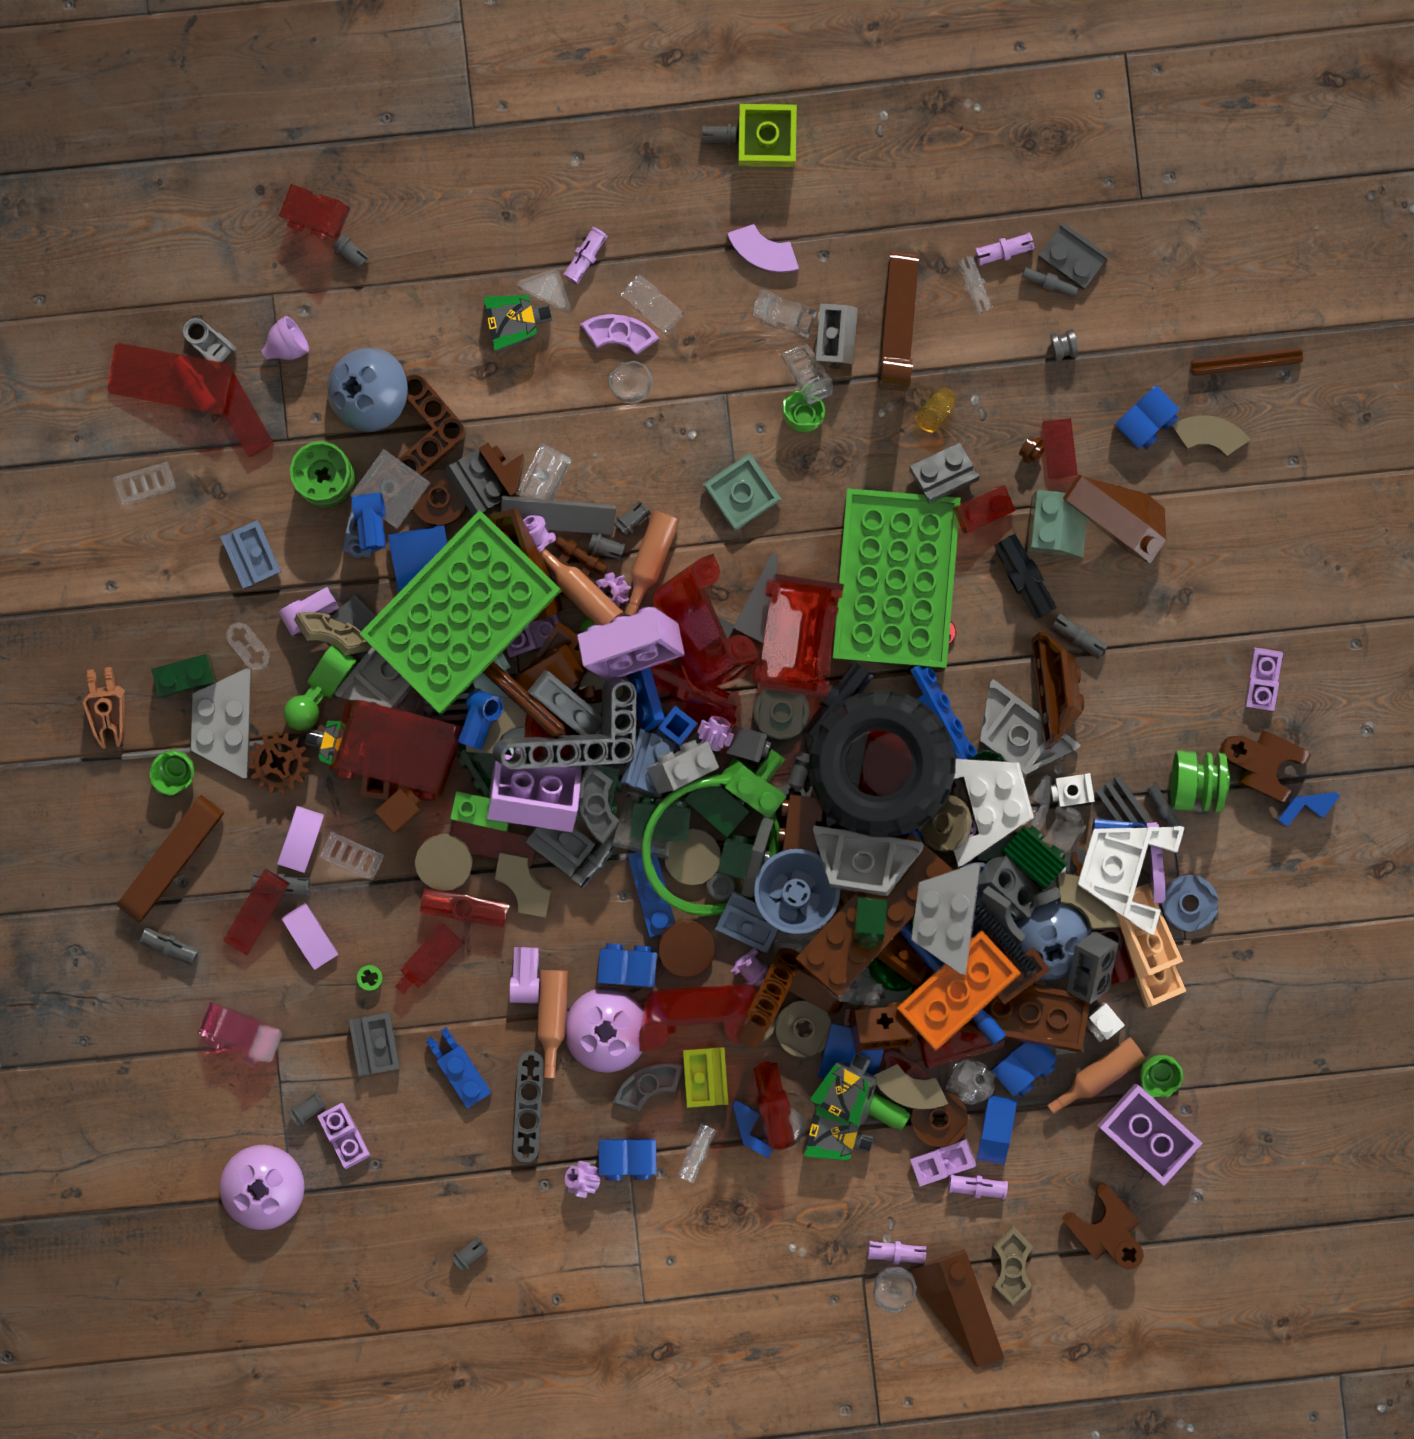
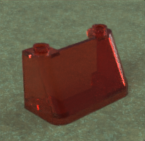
[653,554,759,691]
[752,574,844,699]
[329,700,463,801]
[639,984,757,1052]

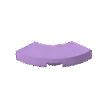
[727,224,799,273]
[580,314,659,355]
[1147,822,1165,904]

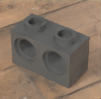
[978,856,1043,921]
[1066,931,1118,1004]

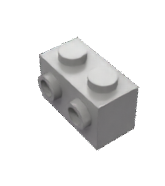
[815,304,858,364]
[646,740,719,794]

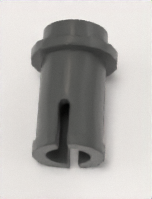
[702,123,737,146]
[332,234,369,270]
[614,501,651,536]
[587,533,625,561]
[787,750,809,788]
[288,1093,327,1127]
[451,1236,489,1271]

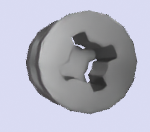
[1050,329,1079,361]

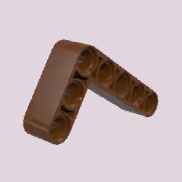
[879,251,919,391]
[355,374,466,507]
[736,948,852,1048]

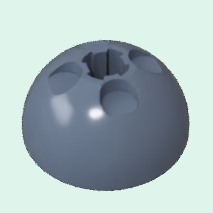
[327,347,408,432]
[754,849,840,934]
[1014,899,1093,981]

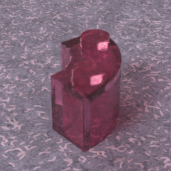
[198,1002,283,1064]

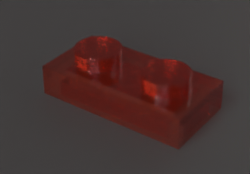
[1042,418,1078,479]
[953,485,1016,534]

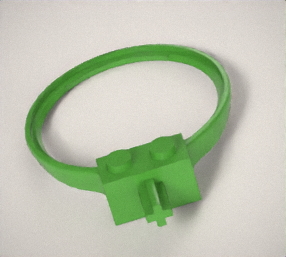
[641,749,787,916]

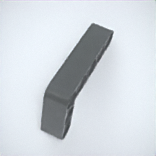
[492,677,636,769]

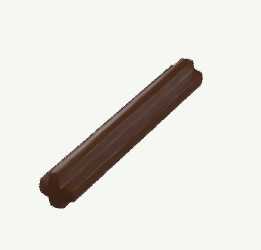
[1190,348,1303,376]
[482,661,565,738]

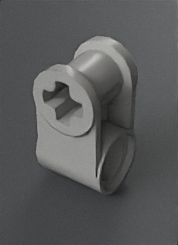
[183,318,237,370]

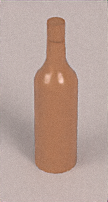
[625,510,680,616]
[540,548,624,626]
[537,970,568,1078]
[1047,1037,1146,1114]

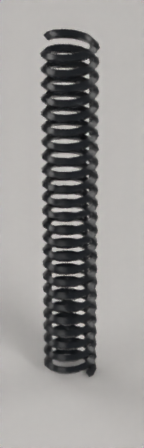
[974,897,1038,975]

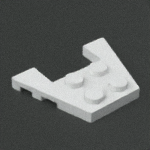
[953,759,1034,867]
[1077,826,1184,936]

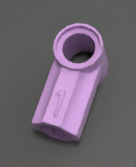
[278,587,340,637]
[510,947,540,1004]

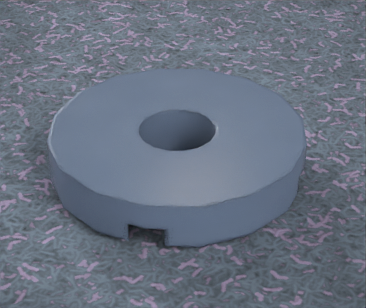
[1161,875,1218,932]

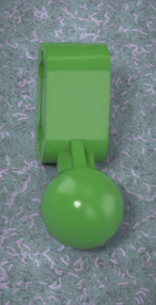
[283,645,357,731]

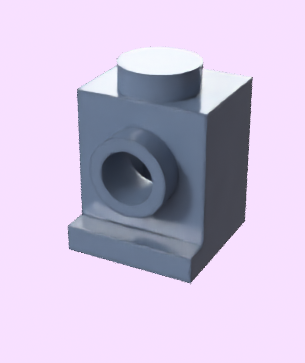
[342,512,371,559]

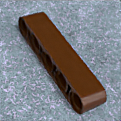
[117,795,224,923]

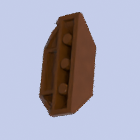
[1031,632,1084,749]

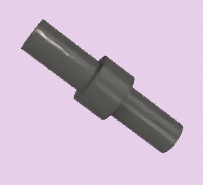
[1021,267,1078,297]
[1146,784,1185,835]

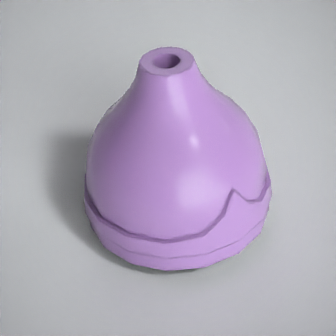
[261,316,309,360]

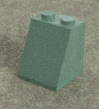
[1026,490,1087,558]

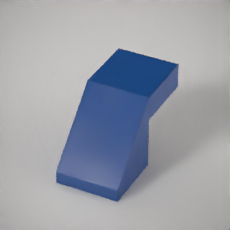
[654,706,698,753]
[1275,792,1341,827]
[976,1095,1017,1165]
[733,1098,774,1158]

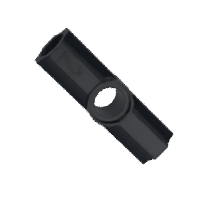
[994,534,1057,620]
[803,662,874,738]

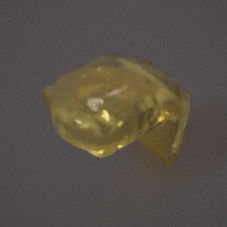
[915,387,957,433]

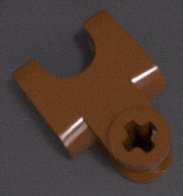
[1220,731,1311,803]
[1062,1183,1144,1269]

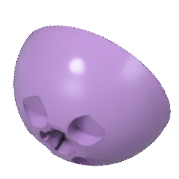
[565,988,649,1073]
[219,1145,305,1230]

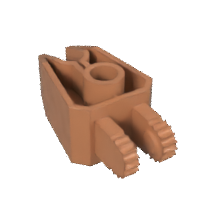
[82,667,125,749]

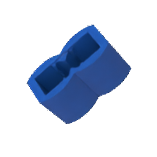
[1113,385,1180,450]
[597,943,657,987]
[990,1042,1057,1097]
[599,1138,657,1181]

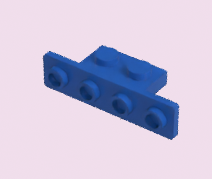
[911,666,979,760]

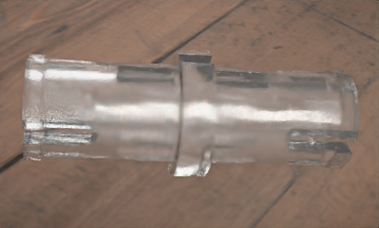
[956,255,993,315]
[677,1123,717,1183]

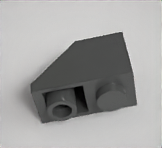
[726,726,771,763]

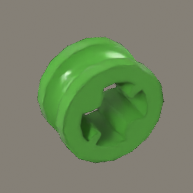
[357,965,383,991]

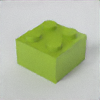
[738,104,797,167]

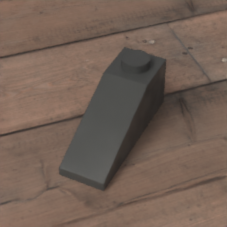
[733,552,778,645]

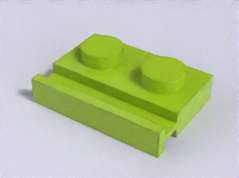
[683,1047,729,1108]

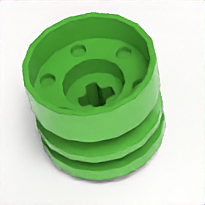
[290,441,355,508]
[1170,750,1229,813]

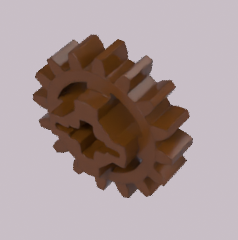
[248,732,311,794]

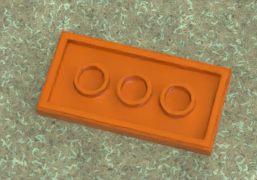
[897,930,1021,1051]

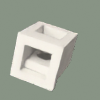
[1050,773,1095,807]
[1086,1002,1125,1042]

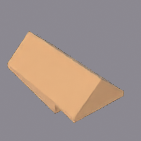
[1116,883,1186,1009]

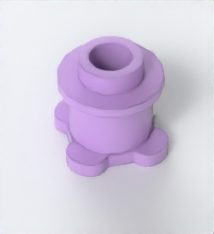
[523,515,556,553]
[731,948,769,986]

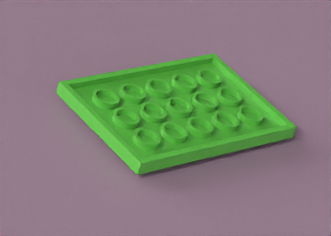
[833,488,961,668]
[359,510,562,714]

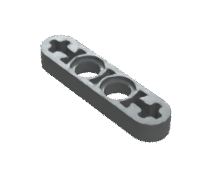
[513,1050,544,1163]

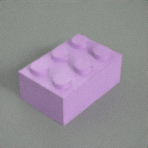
[577,607,685,680]
[487,754,582,832]
[1097,1084,1202,1186]

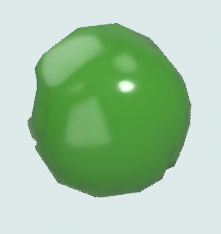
[782,391,825,433]
[148,750,195,796]
[1140,1055,1184,1099]

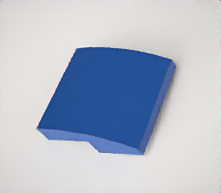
[388,525,448,592]
[817,1023,884,1079]

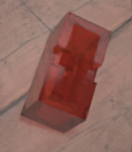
[278,184,350,240]

